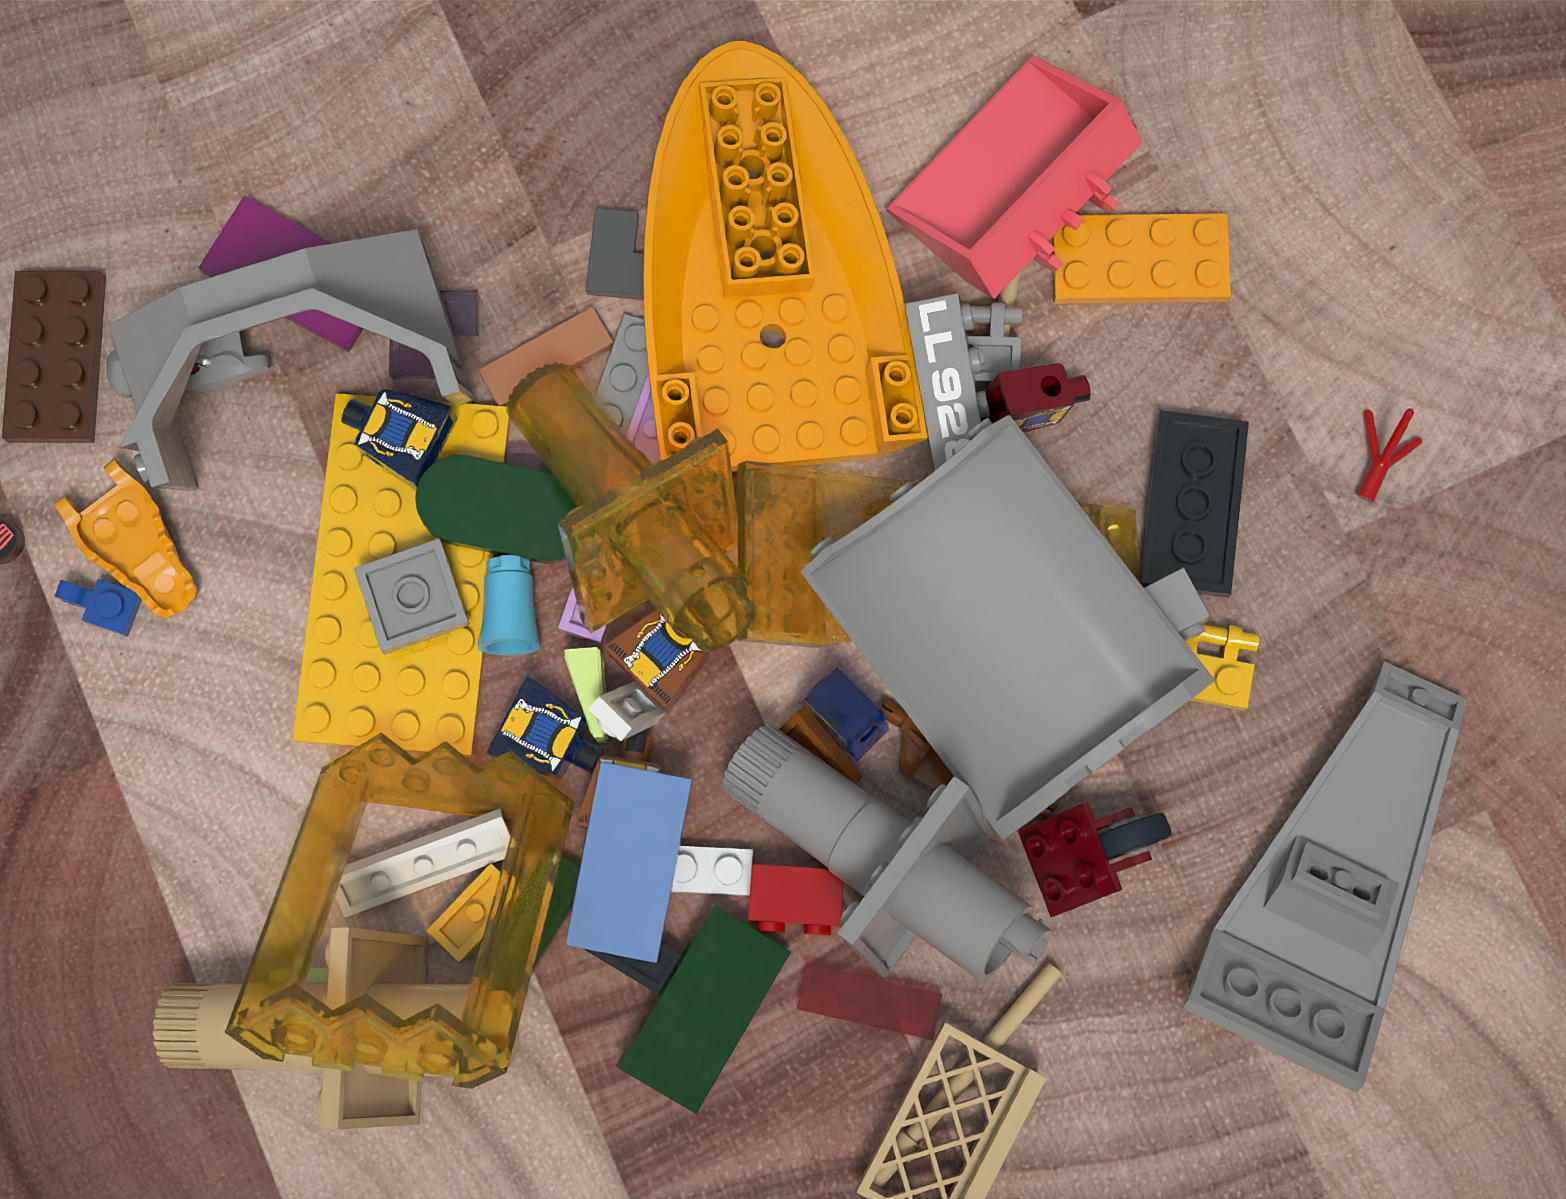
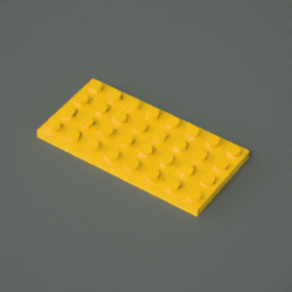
[292,393,512,757]

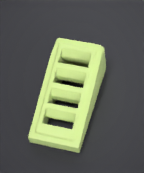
[564,647,610,743]

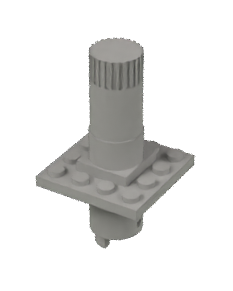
[722,724,1052,982]

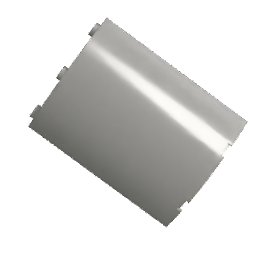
[800,415,1215,840]

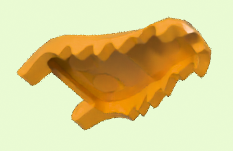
[53,458,197,618]

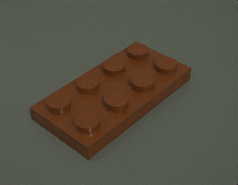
[2,271,106,443]

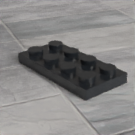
[1139,410,1249,598]

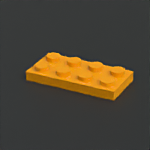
[1052,213,1231,304]

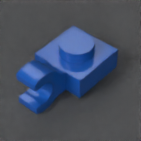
[54,579,142,637]

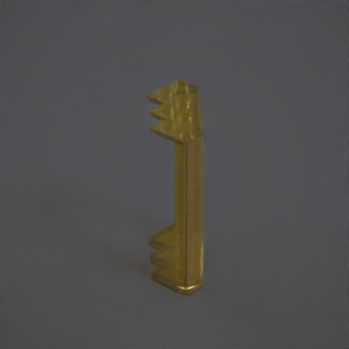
[225,732,575,1089]

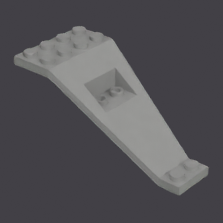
[1182,661,1468,1093]

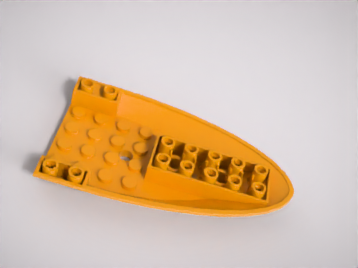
[643,41,928,474]

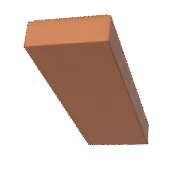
[478,307,614,407]

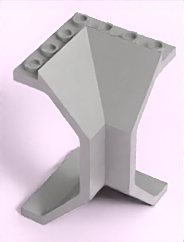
[108,229,475,491]

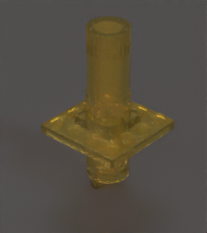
[506,362,757,652]

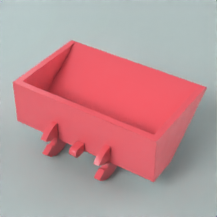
[885,55,1142,299]

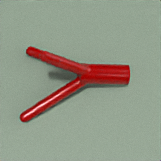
[1357,408,1422,502]

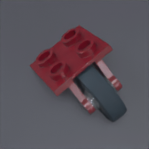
[1018,802,1172,918]

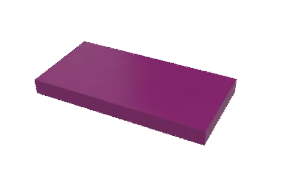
[198,196,363,353]

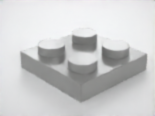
[354,538,470,655]

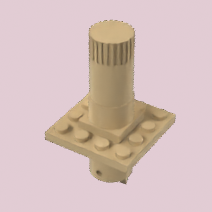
[153,927,519,1130]

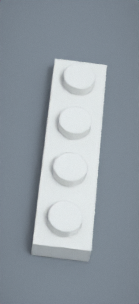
[327,808,517,918]

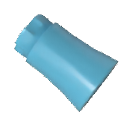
[477,555,541,656]

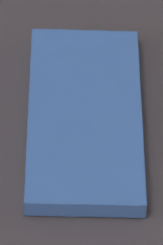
[566,762,693,963]

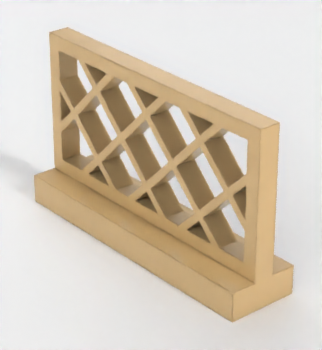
[855,1022,1047,1199]

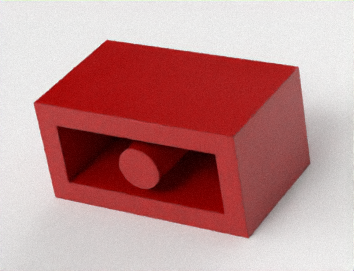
[748,864,844,936]

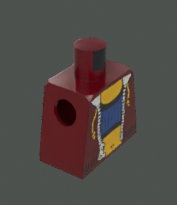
[984,363,1091,433]

